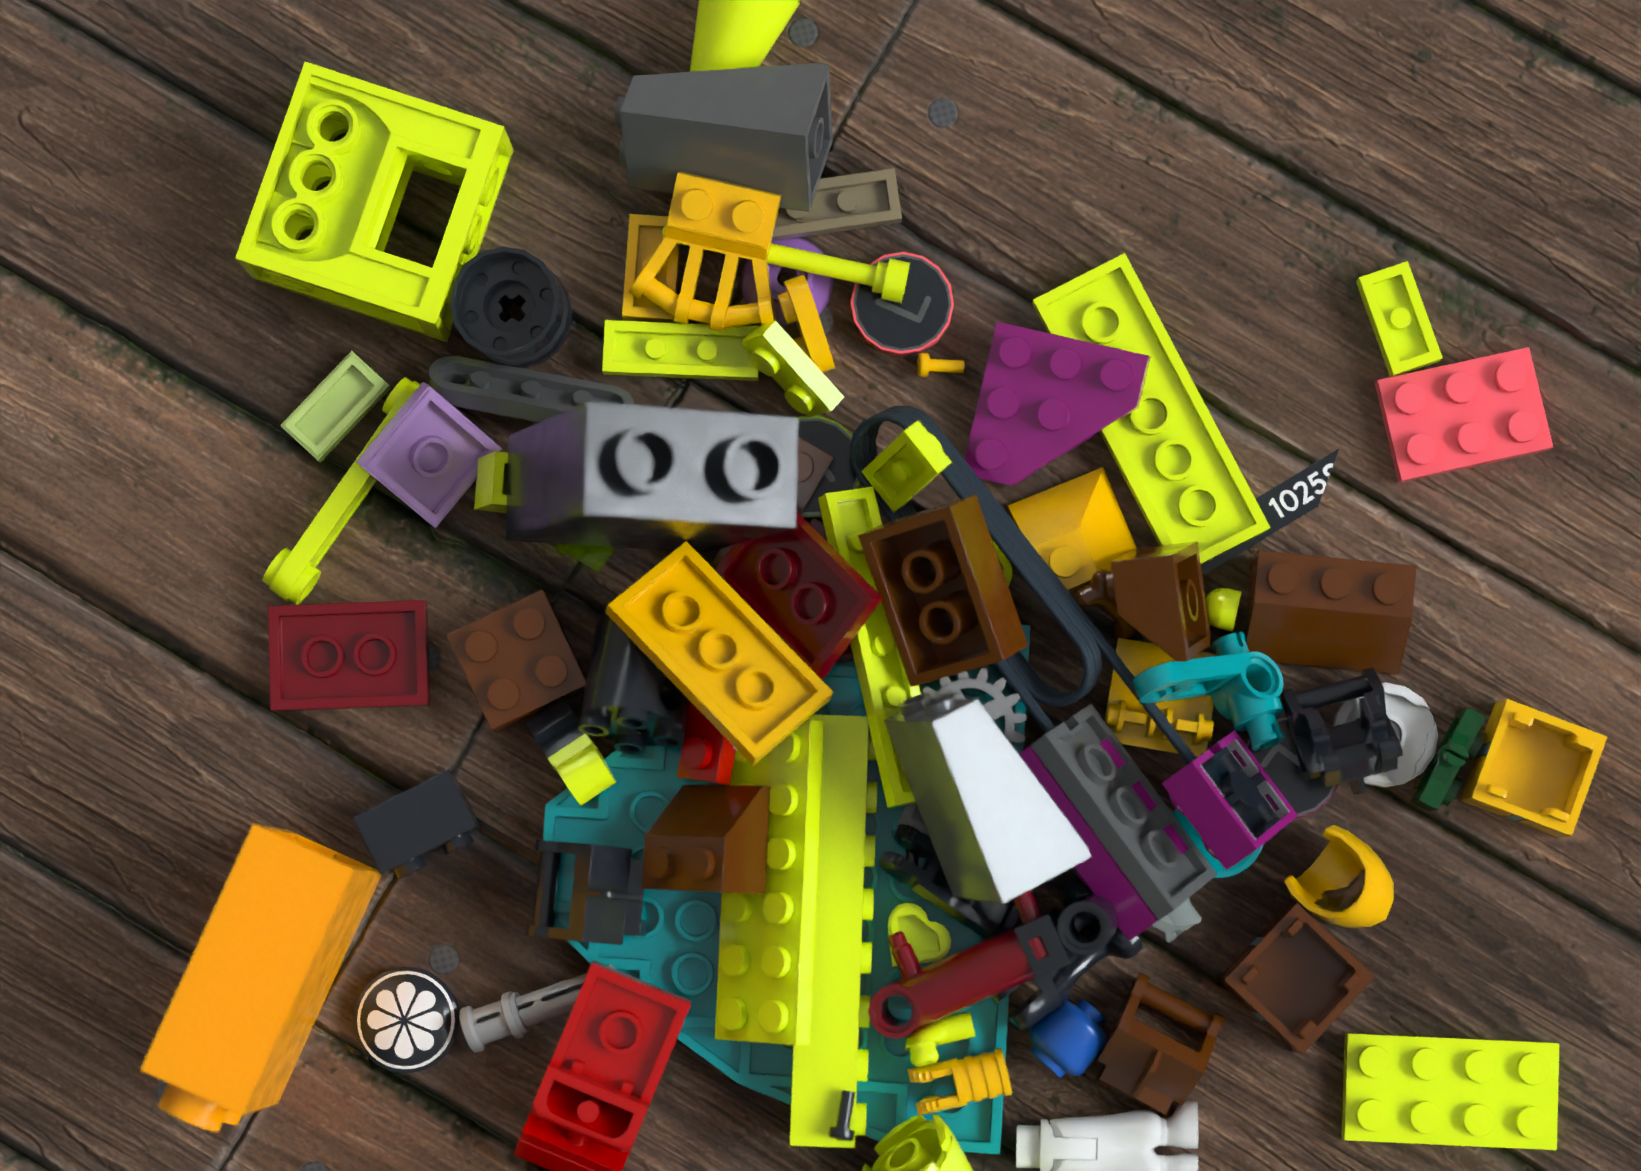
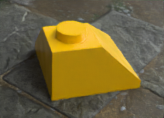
[1007,467,1137,593]

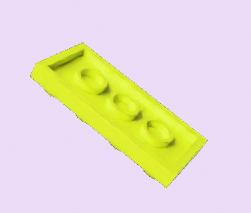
[1341,1033,1559,1150]

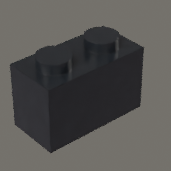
[353,770,481,880]

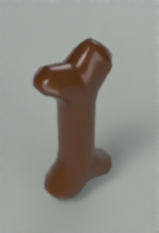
[1075,569,1135,639]

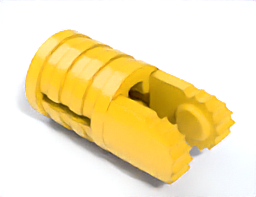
[907,1047,1012,1116]

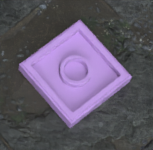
[356,382,502,528]

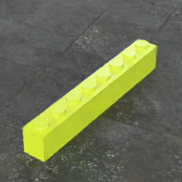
[790,714,877,1148]

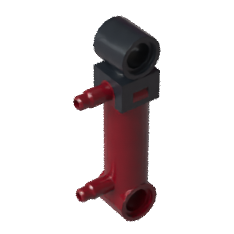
[868,890,1118,1039]

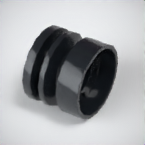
[449,246,573,368]

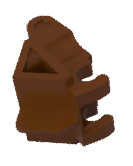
[1095,972,1225,1117]

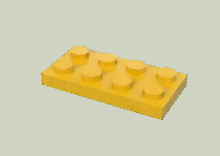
[606,541,833,766]

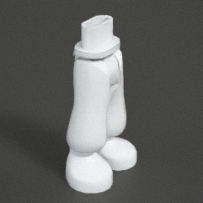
[1016,1100,1198,1171]

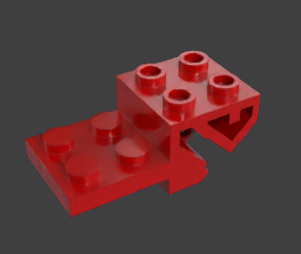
[513,960,692,1171]

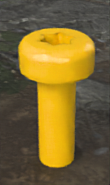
[917,353,965,377]

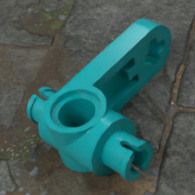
[1133,632,1285,751]

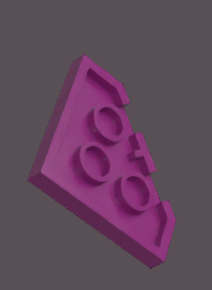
[964,322,1151,486]

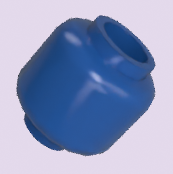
[1029,998,1107,1078]

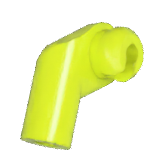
[905,1011,976,1067]

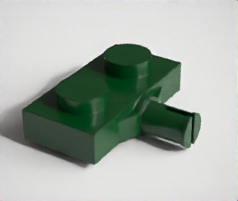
[1410,707,1487,812]

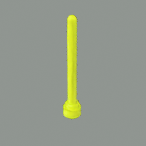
[662,225,910,303]

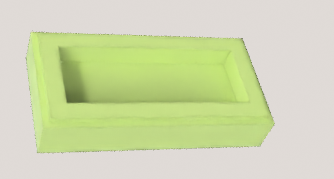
[280,351,391,462]

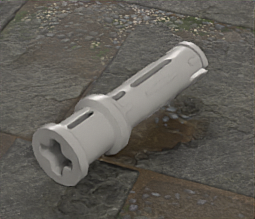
[460,963,615,1053]

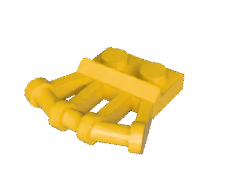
[629,171,782,332]

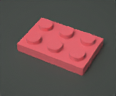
[1374,347,1553,483]

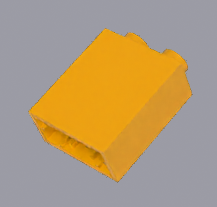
[141,824,382,1132]

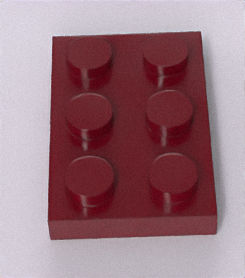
[715,511,883,679]
[268,600,430,712]

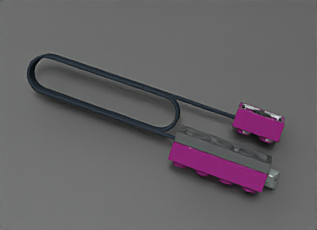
[849,405,1298,943]

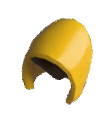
[1284,825,1394,928]

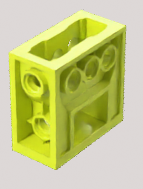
[235,62,514,342]

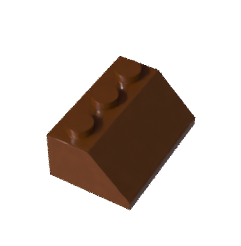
[1244,550,1417,675]

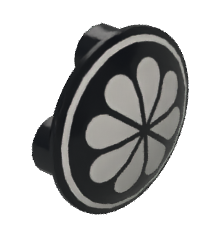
[353,967,459,1073]

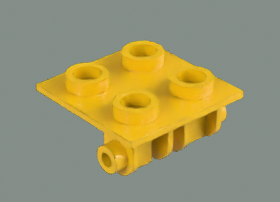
[1105,638,1217,757]

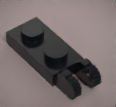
[878,824,1019,940]

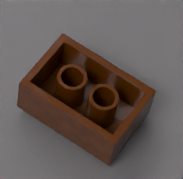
[858,494,1028,687]

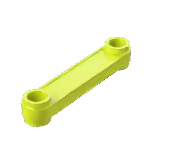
[262,377,421,605]

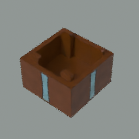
[1218,903,1375,1055]

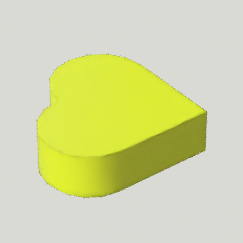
[888,903,951,966]

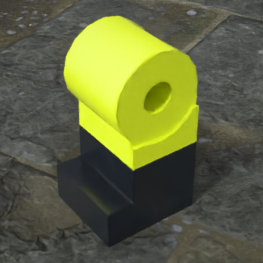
[525,697,616,806]

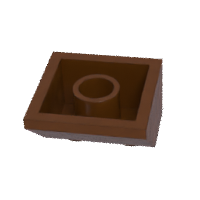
[1106,541,1212,662]
[642,785,770,894]

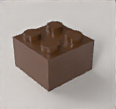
[447,589,586,734]

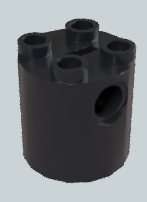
[578,612,690,754]

